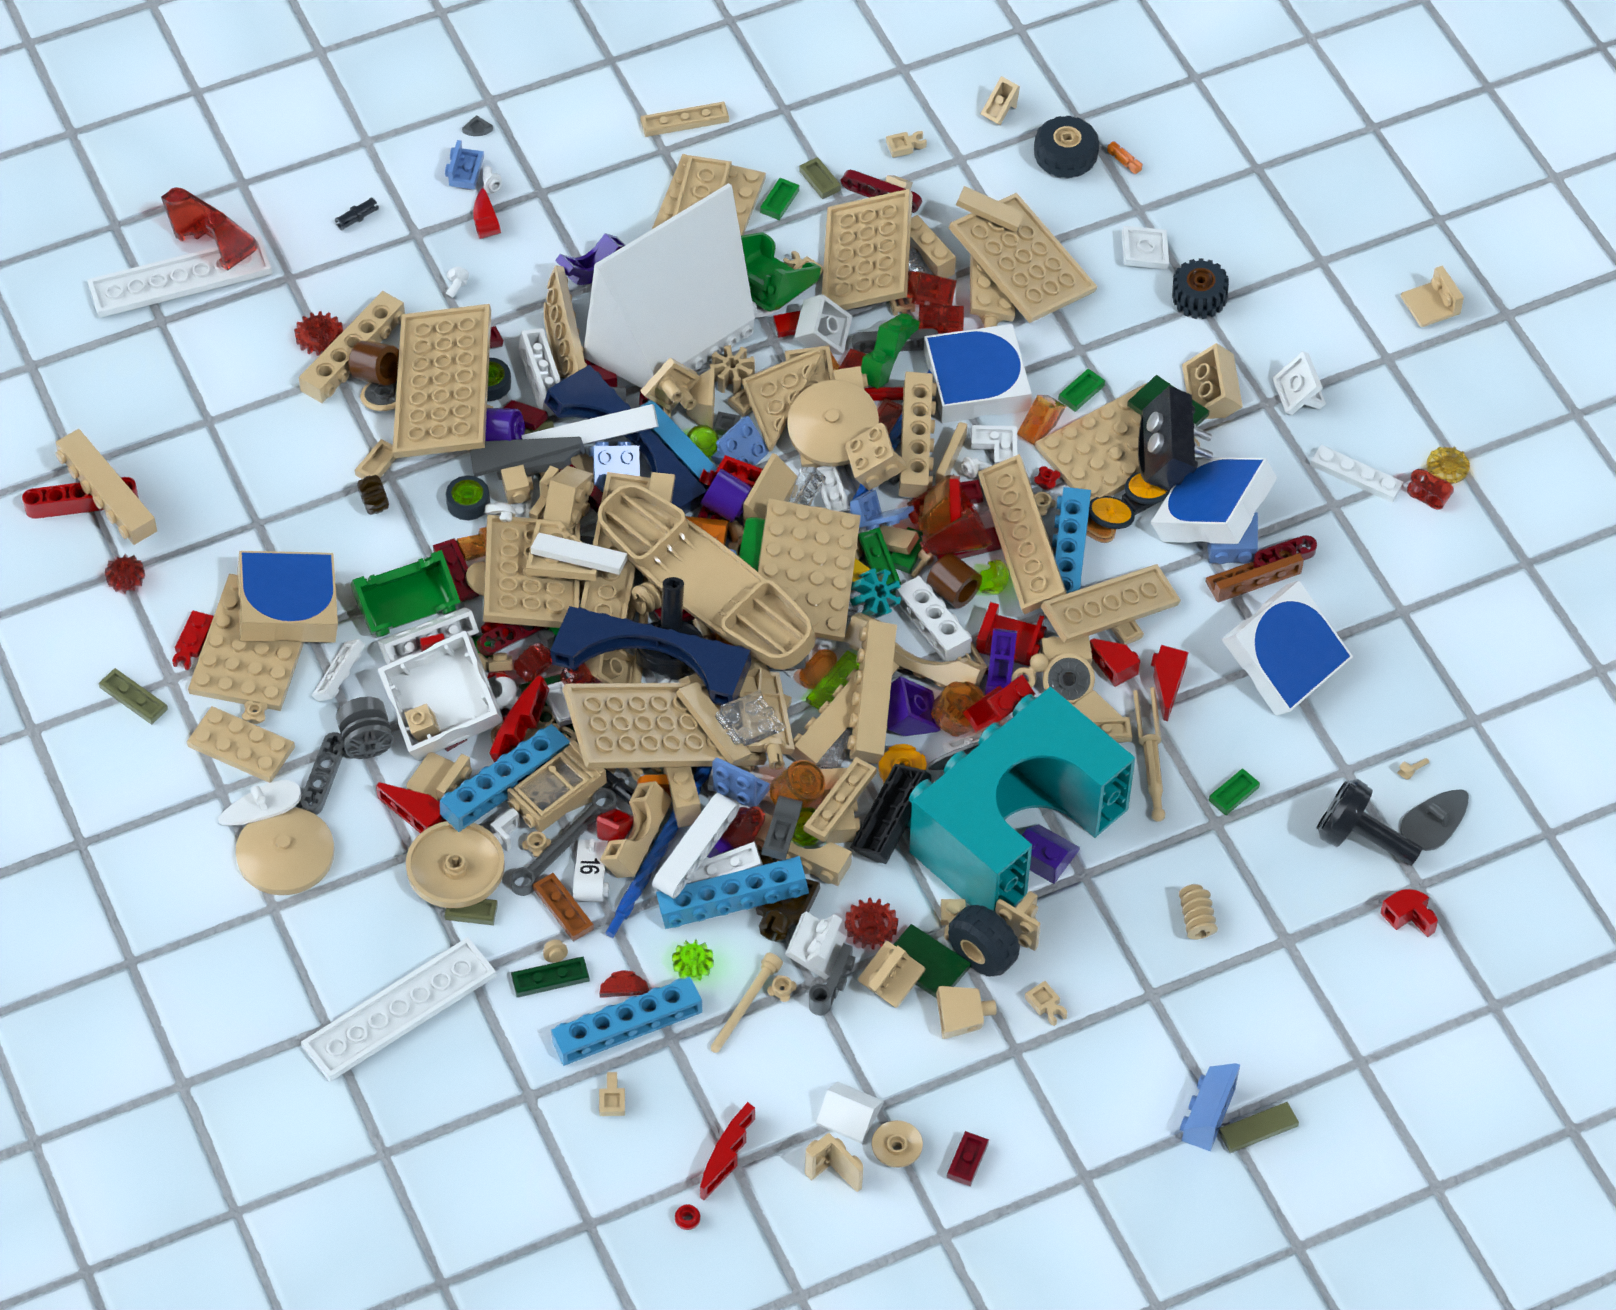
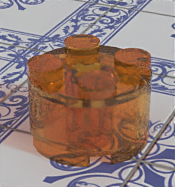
[931,681,984,737]

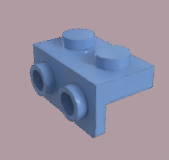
[445,140,484,190]

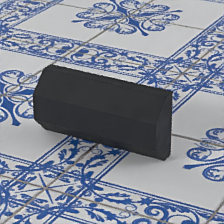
[850,764,931,864]

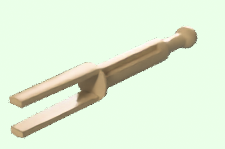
[1133,687,1165,822]

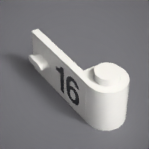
[573,839,609,902]

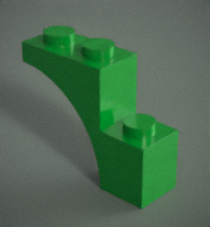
[861,313,920,389]

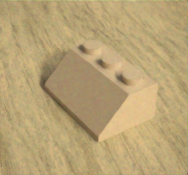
[1182,343,1243,419]
[743,453,800,527]

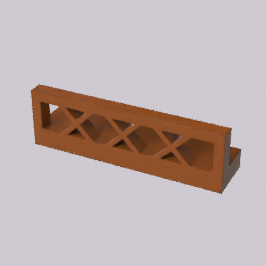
[1205,551,1304,603]

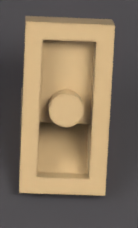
[980,76,1020,125]

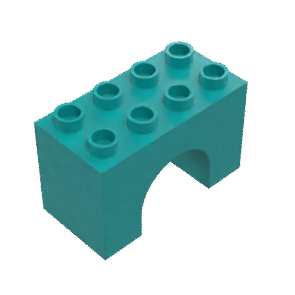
[907,686,1135,912]

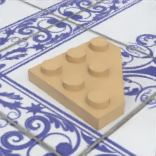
[526,519,598,581]

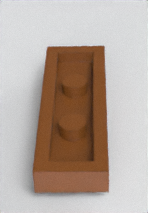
[533,873,594,942]

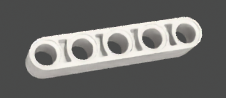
[652,793,740,899]

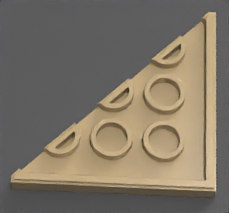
[741,346,824,452]

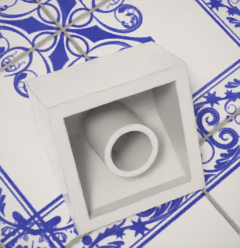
[794,294,852,355]

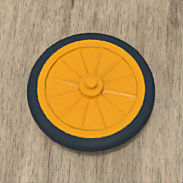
[1125,472,1171,504]
[1088,496,1135,529]

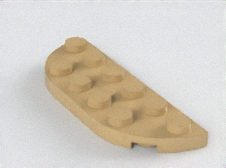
[544,265,587,379]

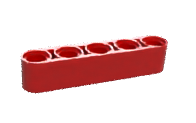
[22,477,139,519]

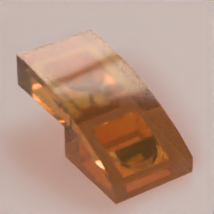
[456,527,487,561]

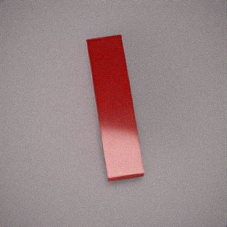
[489,676,550,763]
[700,1102,755,1201]

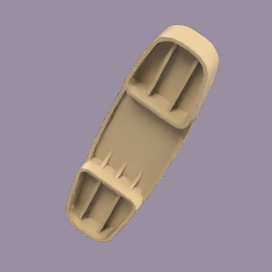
[598,484,816,670]

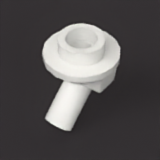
[483,166,502,194]
[446,267,469,298]
[961,457,992,479]

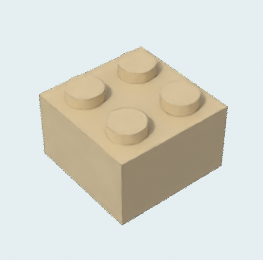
[543,466,594,530]

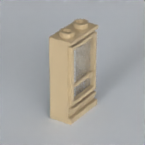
[507,740,607,832]

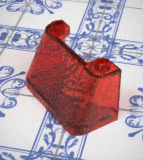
[161,187,258,270]
[907,474,993,556]

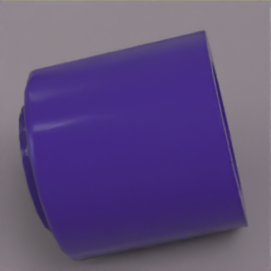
[485,408,525,441]
[700,469,753,522]

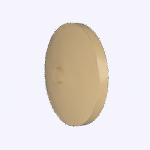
[787,380,879,467]
[236,807,335,895]
[406,821,505,908]

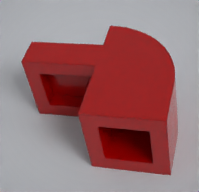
[1380,889,1438,937]

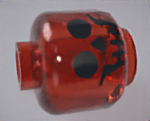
[560,663,595,685]

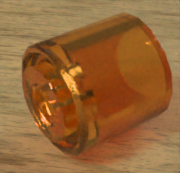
[769,760,826,813]

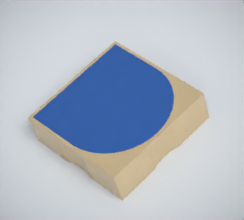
[237,551,338,643]

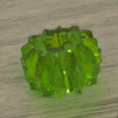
[672,939,714,981]

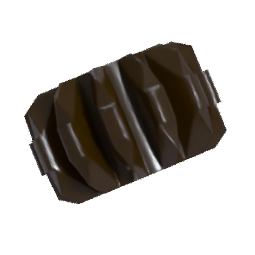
[357,475,389,515]

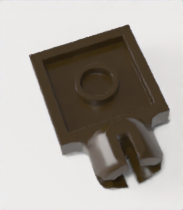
[756,879,821,942]

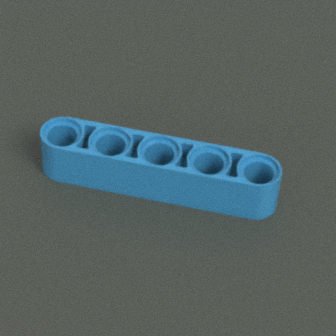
[639,400,717,488]

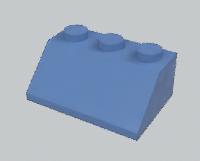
[1180,1063,1240,1152]

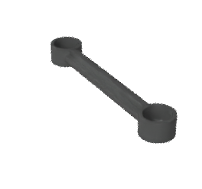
[510,788,617,896]

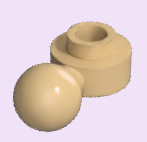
[1012,653,1049,688]

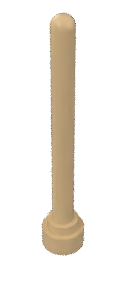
[711,953,783,1053]

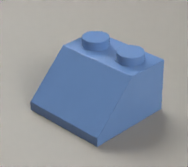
[1207,512,1258,564]

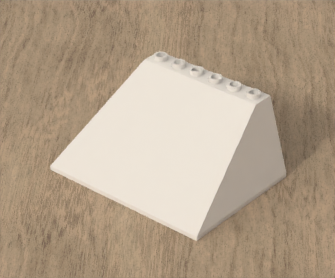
[583,183,755,388]

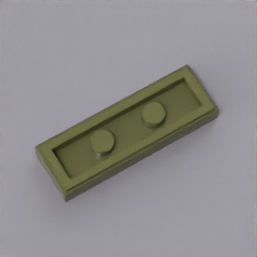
[99,668,168,725]
[1219,1102,1299,1153]

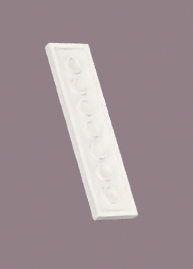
[87,236,272,318]
[301,937,497,1082]

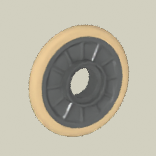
[360,380,397,411]
[1043,653,1095,705]

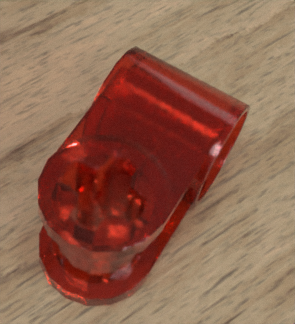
[1407,469,1454,510]
[722,806,765,849]

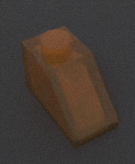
[1017,395,1066,446]

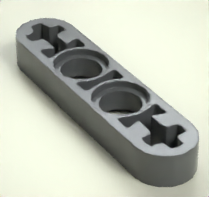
[852,329,939,353]
[301,732,345,815]

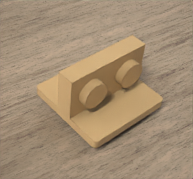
[995,891,1041,951]
[858,941,925,1008]

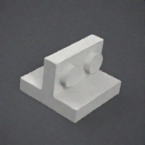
[1272,351,1326,415]
[785,911,847,980]

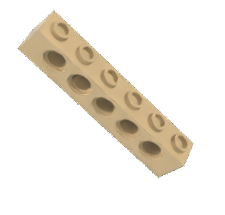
[299,291,405,403]
[898,371,937,499]

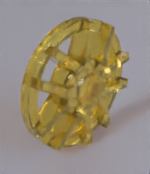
[1426,447,1470,484]

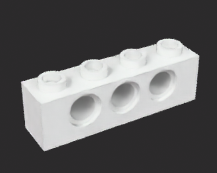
[518,328,561,415]
[896,576,972,662]
[378,607,479,664]

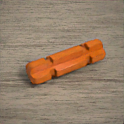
[1107,141,1143,174]

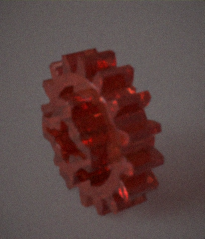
[294,311,343,356]
[845,897,898,950]

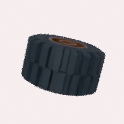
[1172,258,1229,319]

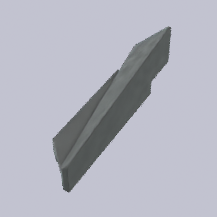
[470,436,586,480]

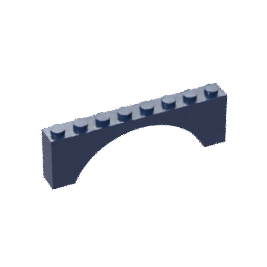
[544,365,707,514]
[550,606,751,709]

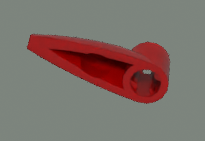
[473,188,501,239]

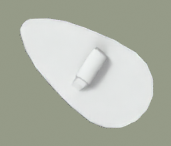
[218,780,302,826]

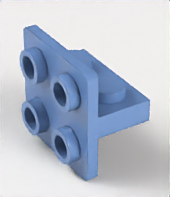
[711,416,769,466]

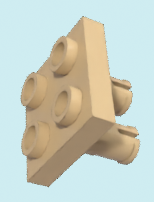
[640,357,701,411]

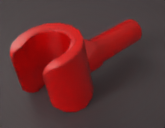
[699,469,715,487]

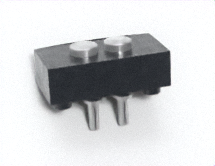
[1138,385,1213,491]

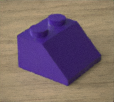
[887,676,941,736]
[1022,824,1080,884]

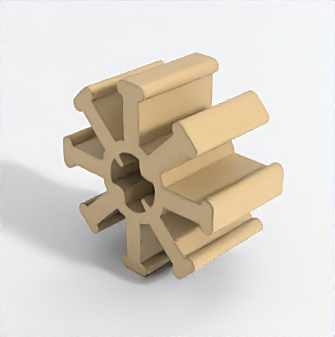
[710,345,755,395]

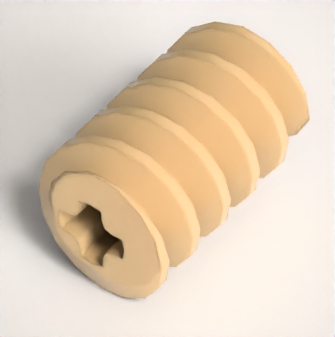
[631,580,662,615]
[1179,884,1218,940]

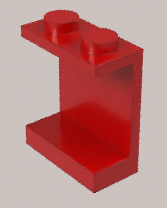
[976,602,1047,666]
[963,674,1036,732]

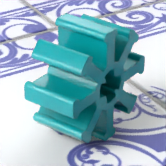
[850,568,901,618]

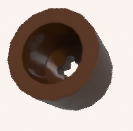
[349,341,399,385]
[927,553,982,609]

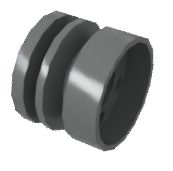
[336,696,394,759]

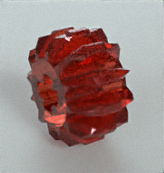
[105,554,145,594]
[513,642,552,682]

